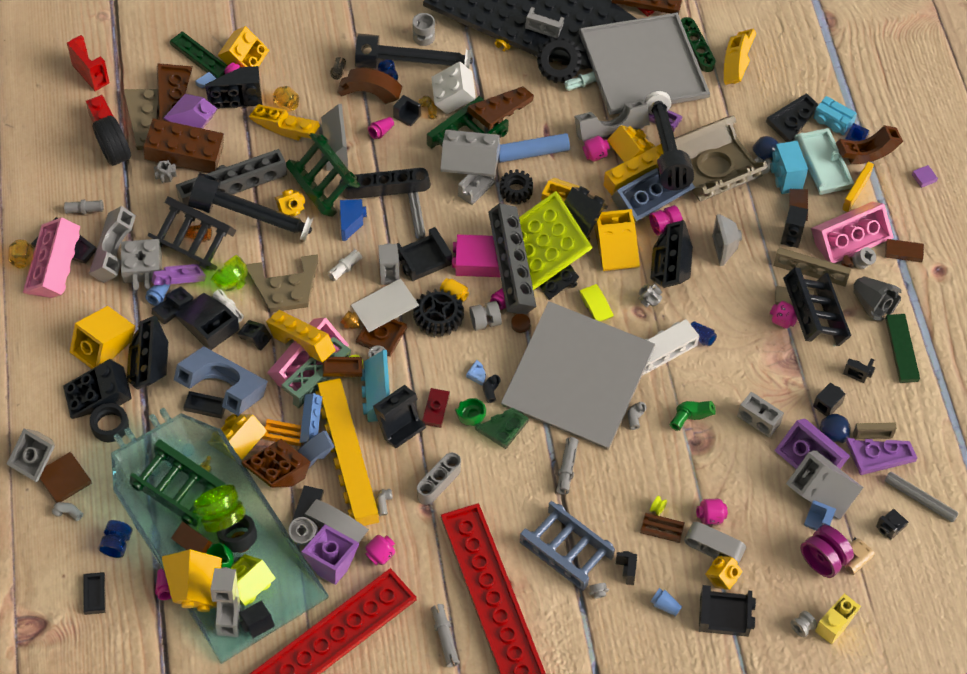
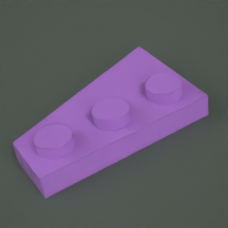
[846,438,917,475]

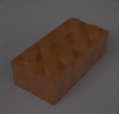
[144,118,224,173]

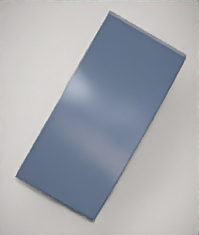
[298,431,335,469]

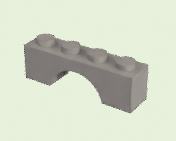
[574,100,650,142]
[89,206,136,283]
[211,567,241,637]

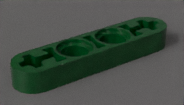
[681,17,716,72]

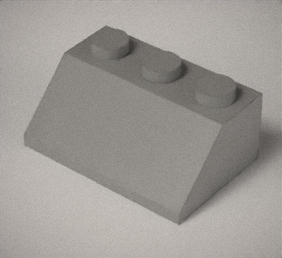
[319,104,348,171]
[441,130,500,177]

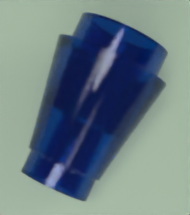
[691,321,717,346]

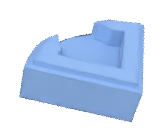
[195,72,216,88]
[466,360,486,386]

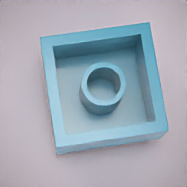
[770,141,808,194]

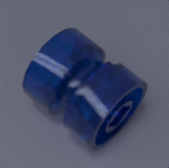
[98,520,133,558]

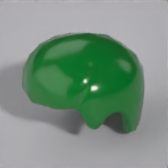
[455,398,487,426]
[207,543,234,569]

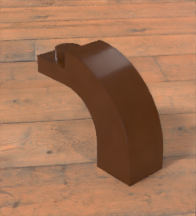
[337,68,403,104]
[836,125,903,164]

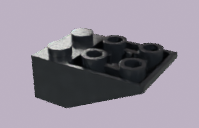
[205,66,262,109]
[174,293,240,350]
[63,359,132,419]

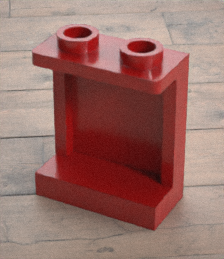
[67,35,110,91]

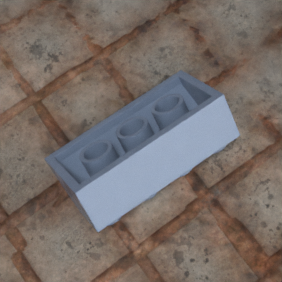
[611,168,695,222]

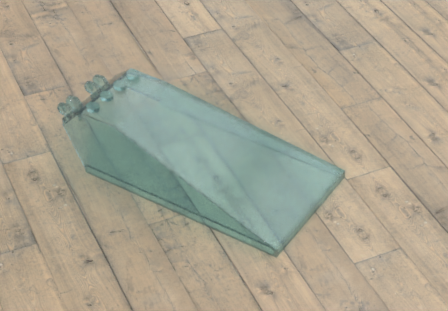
[111,408,329,664]

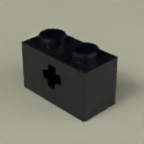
[780,205,808,248]

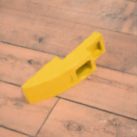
[724,29,756,85]
[249,104,320,141]

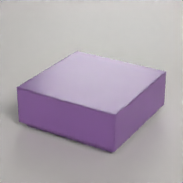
[912,165,938,188]

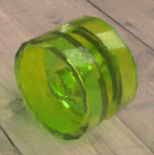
[193,484,246,532]

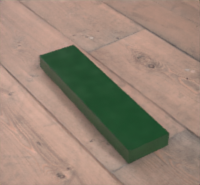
[170,31,228,79]
[885,314,920,383]

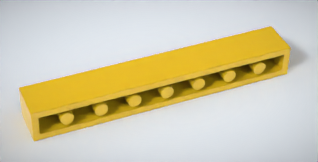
[315,378,379,526]

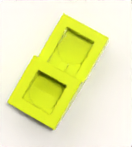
[579,284,614,322]

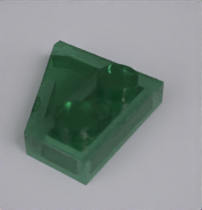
[475,408,529,449]

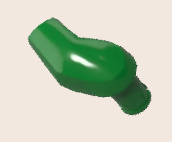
[669,401,716,431]

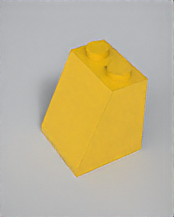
[70,306,135,369]
[162,549,222,612]

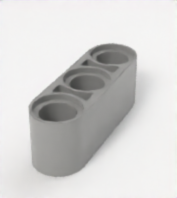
[417,452,461,505]
[684,522,746,565]

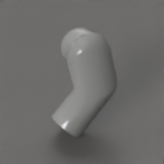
[627,402,646,430]
[376,489,392,516]
[52,502,83,521]

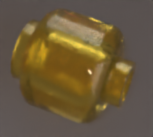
[273,86,299,112]
[8,239,33,269]

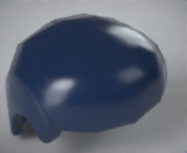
[752,136,779,160]
[820,414,851,443]

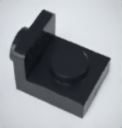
[237,320,272,350]
[843,358,875,383]
[876,509,909,540]
[616,551,637,585]

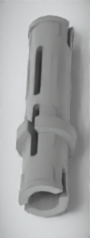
[556,437,579,494]
[431,604,460,667]

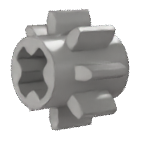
[154,160,177,183]
[639,284,662,307]

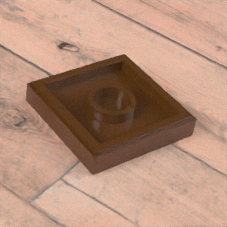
[356,319,407,357]
[39,452,92,503]

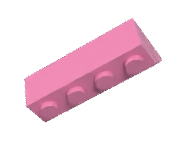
[811,202,894,263]
[23,217,80,298]
[267,318,349,391]

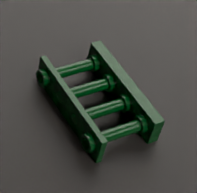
[427,96,509,149]
[286,133,360,217]
[129,439,226,527]

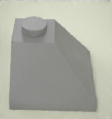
[712,214,742,266]
[7,428,55,482]

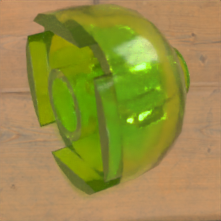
[210,255,248,291]

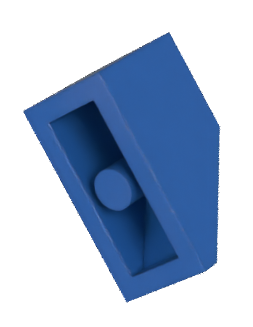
[340,199,367,241]

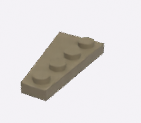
[123,89,158,150]

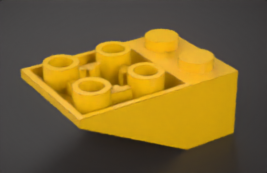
[594,209,640,271]

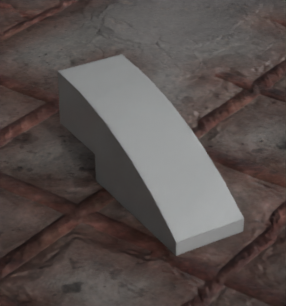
[304,499,369,542]

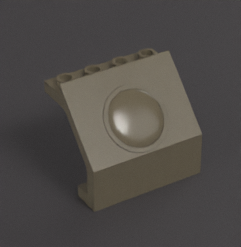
[675,115,768,201]

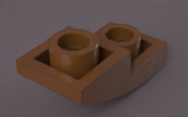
[789,189,808,221]

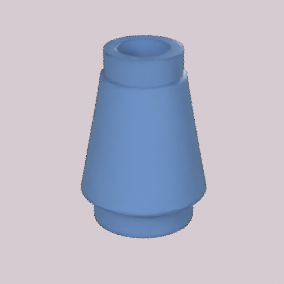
[146,284,171,306]
[650,588,682,616]

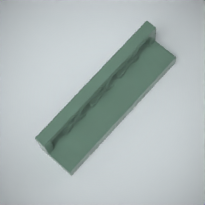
[281,336,351,409]

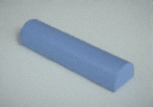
[498,133,570,163]

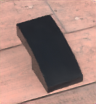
[151,286,194,324]

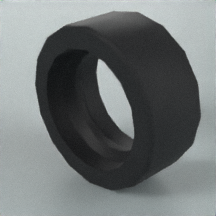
[89,403,129,443]
[216,513,257,553]

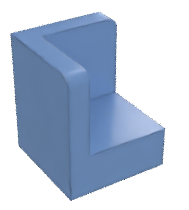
[804,500,836,530]

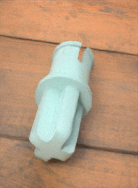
[564,71,597,91]

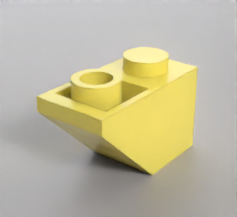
[815,593,861,645]

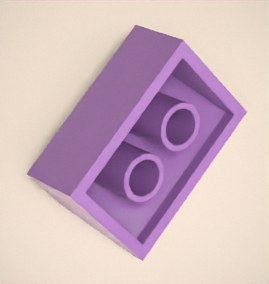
[774,419,850,469]

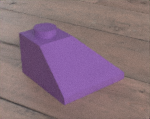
[163,94,217,129]
[301,524,359,585]

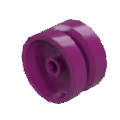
[800,525,854,578]

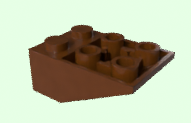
[241,439,311,488]

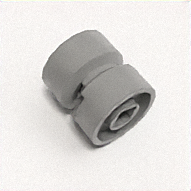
[412,13,435,46]
[469,301,502,331]
[288,517,319,546]

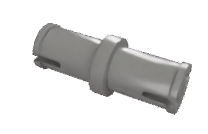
[64,199,104,214]

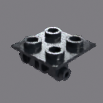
[540,265,579,300]

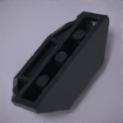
[650,220,693,288]
[127,316,169,390]

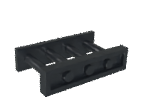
[147,196,236,270]
[783,267,851,346]

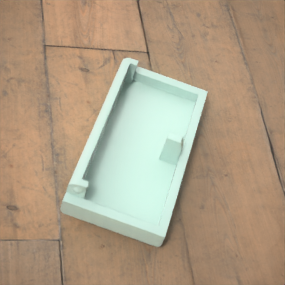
[795,128,854,195]

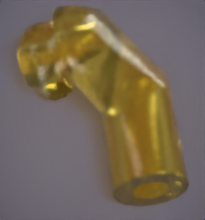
[419,96,437,119]

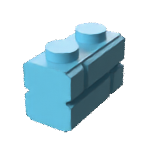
[813,96,857,135]

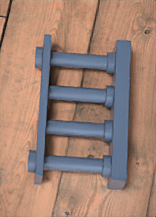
[520,500,615,591]

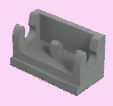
[525,7,564,38]
[458,174,495,205]

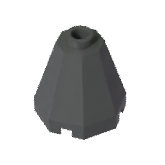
[853,276,902,321]

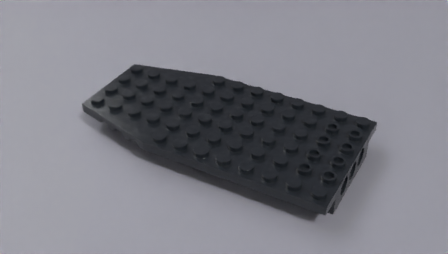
[423,0,637,70]

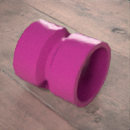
[649,205,683,236]

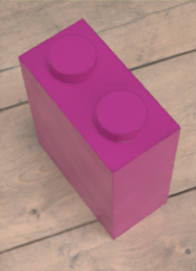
[452,234,500,277]

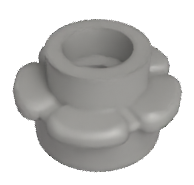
[589,583,609,599]

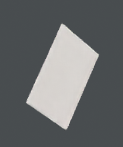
[351,278,419,332]

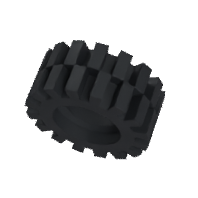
[500,169,533,204]

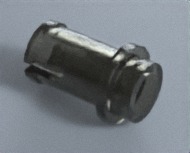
[330,57,346,80]

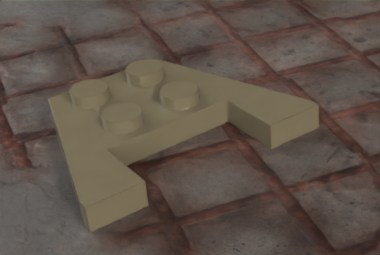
[245,254,319,313]

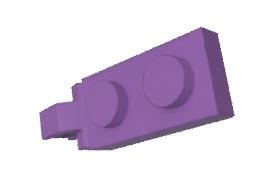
[151,264,206,285]

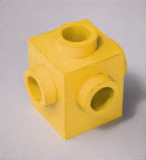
[274,189,305,216]
[705,556,743,590]

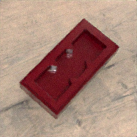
[422,388,450,428]

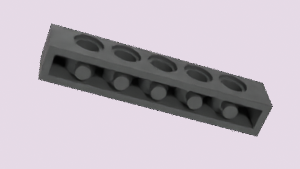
[176,149,287,208]
[488,203,536,314]

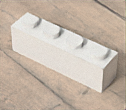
[642,319,699,376]

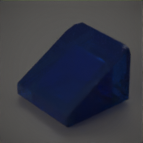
[845,123,870,141]

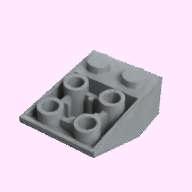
[786,450,863,519]

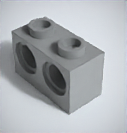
[378,243,400,285]
[737,392,784,438]

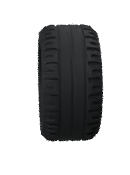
[92,115,131,166]

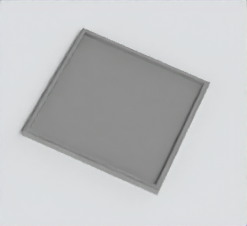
[579,13,710,115]
[501,301,655,450]

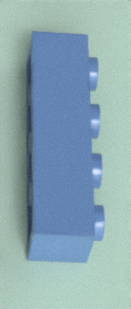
[300,393,322,444]

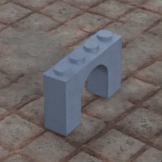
[174,346,268,416]

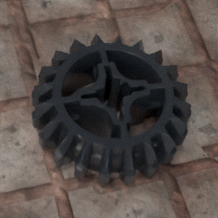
[413,288,464,337]

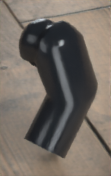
[483,374,501,403]

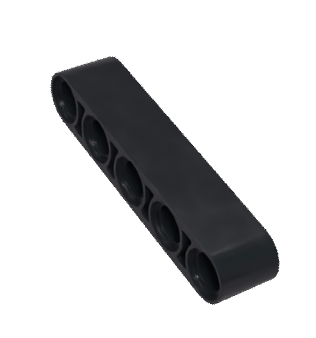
[339,168,431,199]

